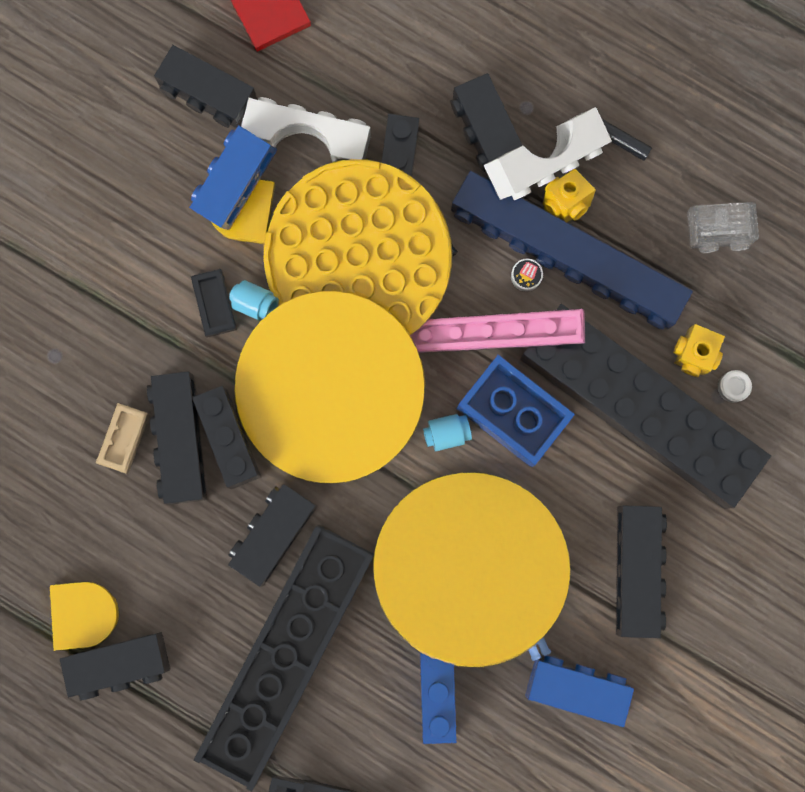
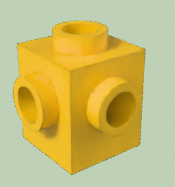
[542,168,596,223]
[673,324,725,377]

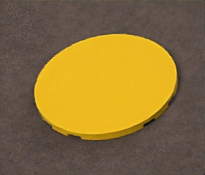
[264,159,452,335]
[235,291,425,483]
[374,473,570,667]

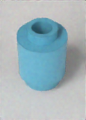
[229,280,279,321]
[423,414,472,452]

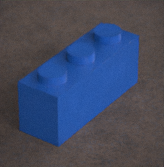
[189,125,277,230]
[420,652,457,744]
[525,655,634,727]

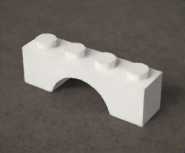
[241,97,371,163]
[484,107,612,200]

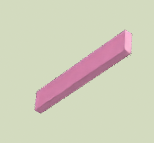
[410,309,585,353]

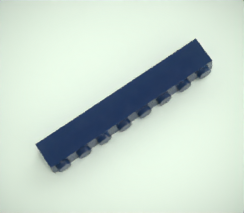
[451,171,693,329]

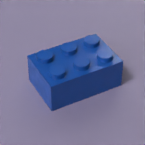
[456,355,575,467]

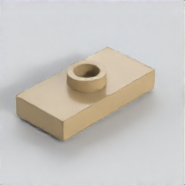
[96,403,150,474]

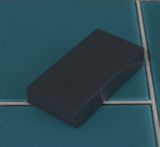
[191,269,237,338]

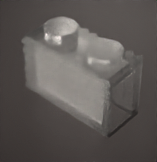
[687,202,759,253]

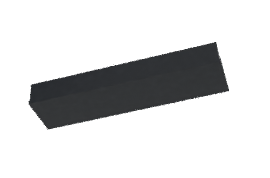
[193,525,374,792]

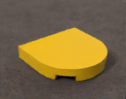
[211,180,275,244]
[50,582,119,651]

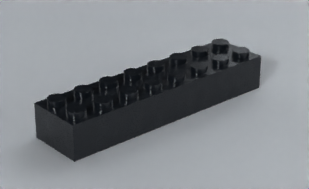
[520,303,771,509]

